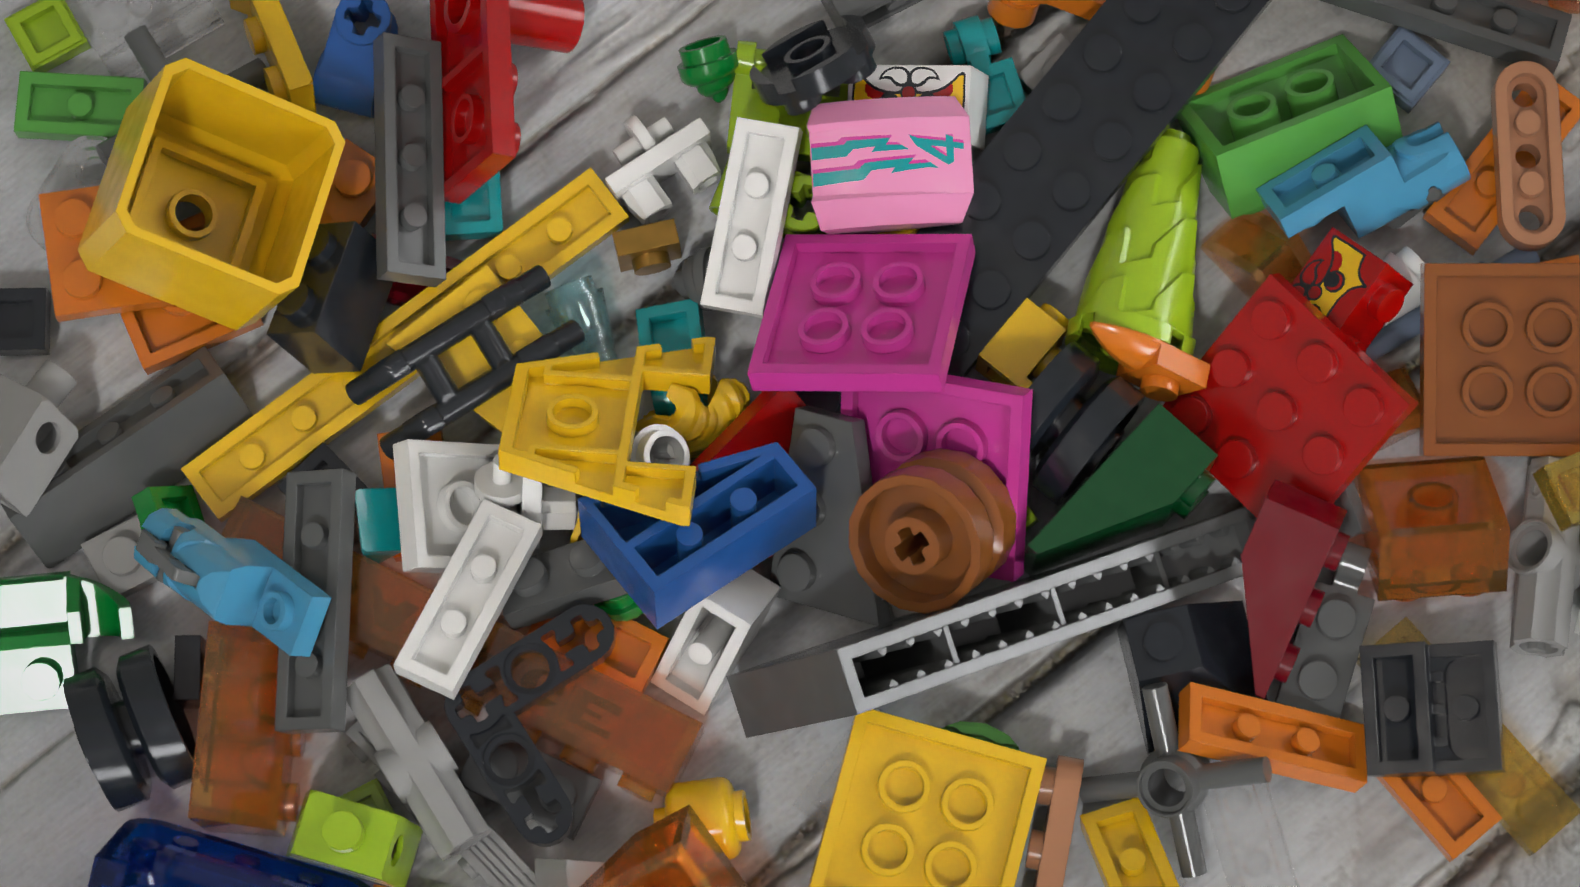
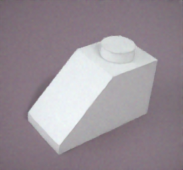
[650,569,781,716]

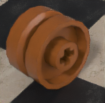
[849,448,1016,614]

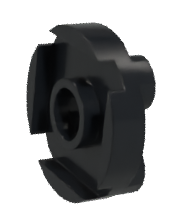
[750,15,877,116]

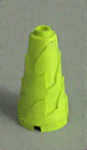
[1065,129,1202,376]

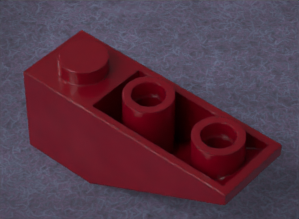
[1241,479,1351,699]

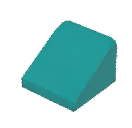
[355,488,401,565]

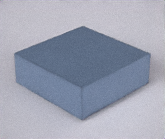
[1369,27,1450,114]

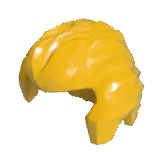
[636,375,750,460]

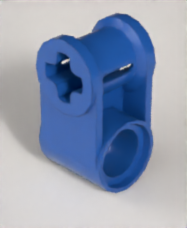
[313,0,399,118]

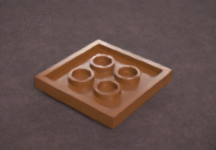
[1419,263,1580,456]

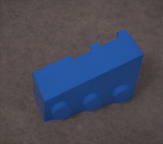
[577,442,816,630]

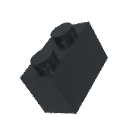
[266,221,393,374]

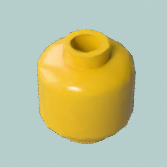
[653,777,752,866]

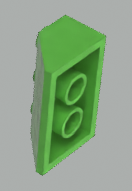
[1177,34,1403,219]

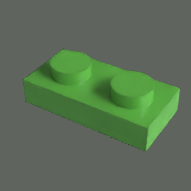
[14,71,148,143]

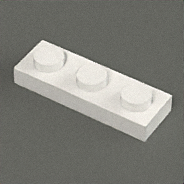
[700,117,803,318]
[393,499,543,700]

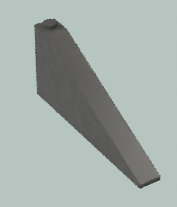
[726,506,1257,738]

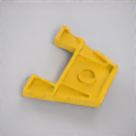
[498,337,716,526]

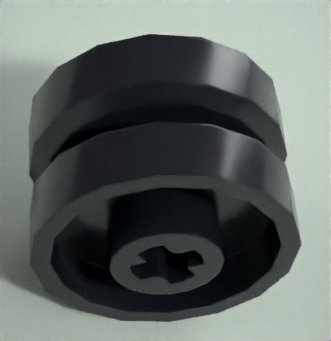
[1029,339,1145,506]
[63,644,204,812]

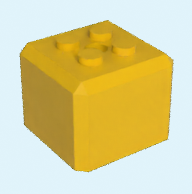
[78,57,345,331]

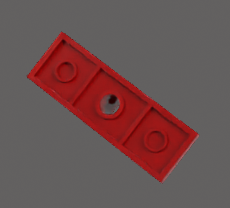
[429,0,585,204]

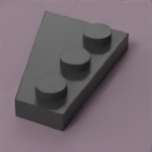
[770,405,891,626]

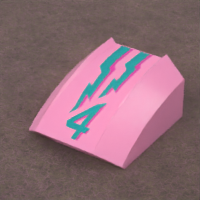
[807,96,974,234]

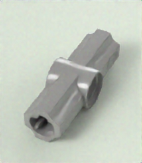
[1505,456,1580,658]
[346,663,491,861]

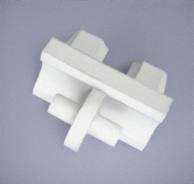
[605,115,721,225]
[473,455,576,549]

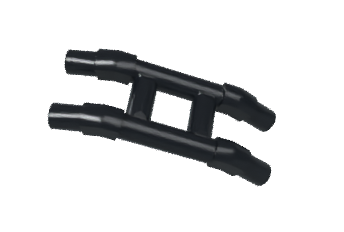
[345,265,585,460]

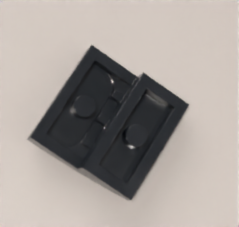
[1359,640,1505,777]

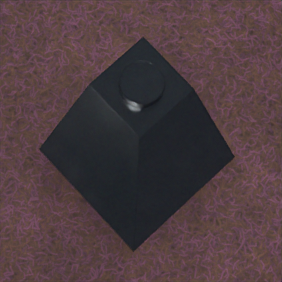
[1117,600,1268,755]

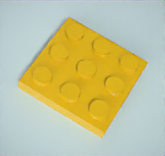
[808,709,1047,887]

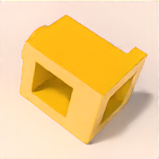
[975,298,1069,388]

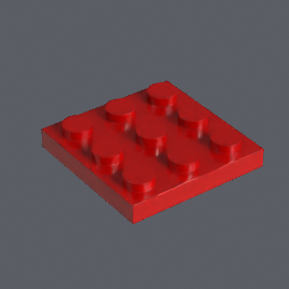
[1162,273,1419,518]

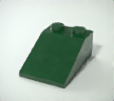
[1024,403,1218,576]

